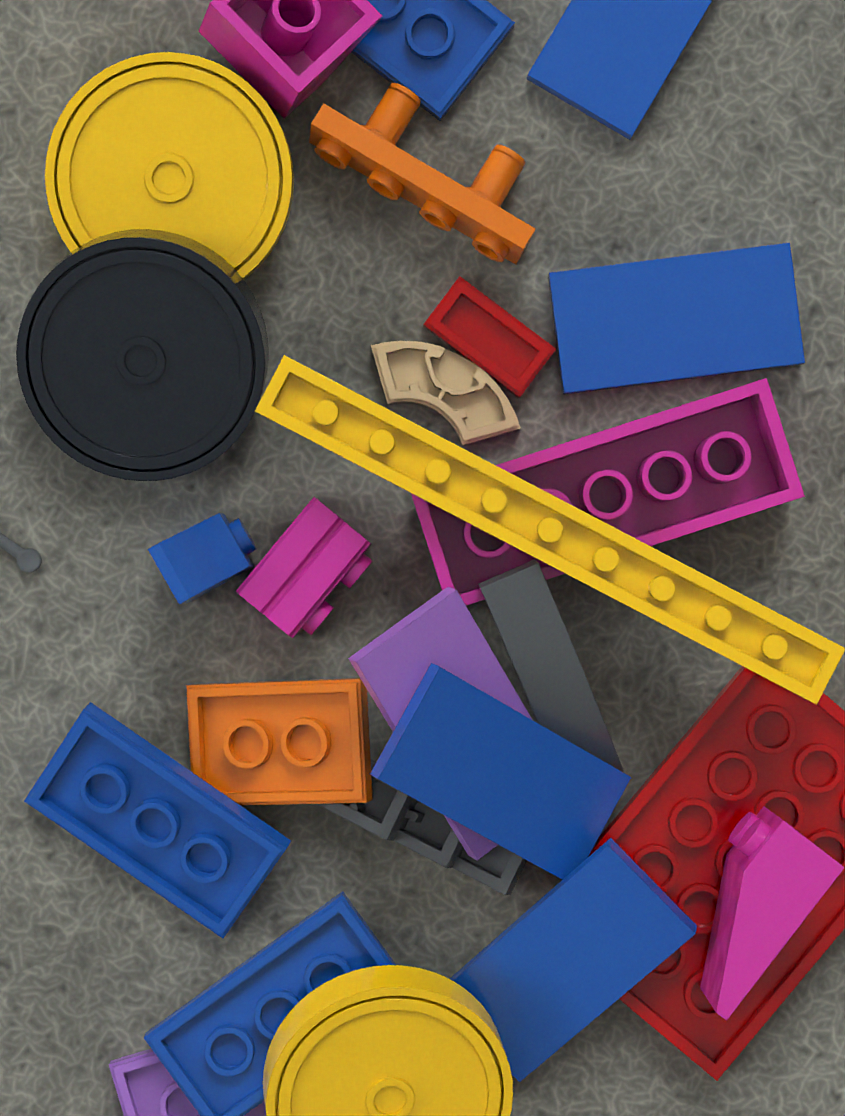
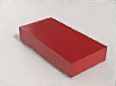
[423,276,556,398]

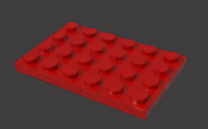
[588,666,845,1081]

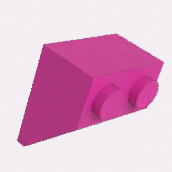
[198,0,382,119]

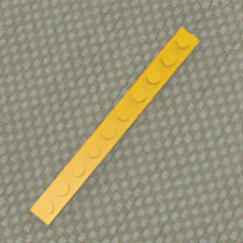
[255,355,845,705]

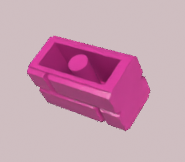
[236,497,373,638]

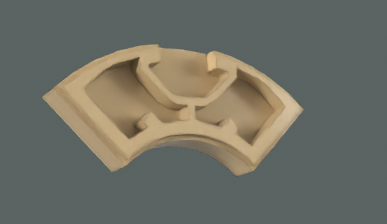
[371,341,521,446]

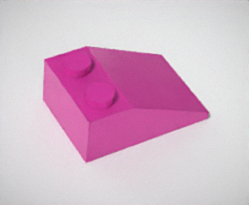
[700,806,845,1021]

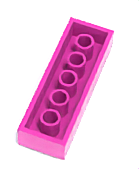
[411,378,805,606]

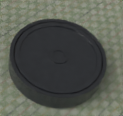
[16,229,269,481]

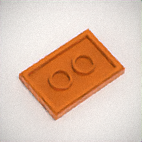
[186,678,373,805]

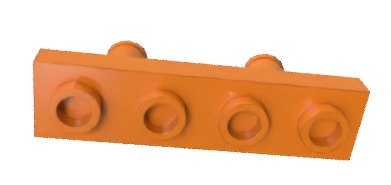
[309,82,536,265]

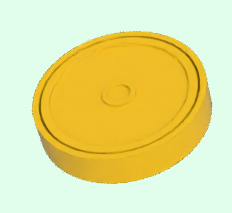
[45,52,294,280]
[263,965,513,1116]

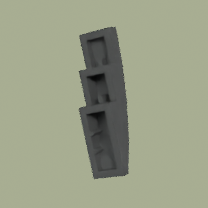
[478,559,624,772]
[318,760,527,895]

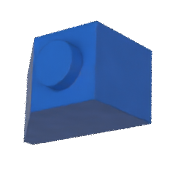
[148,513,257,604]

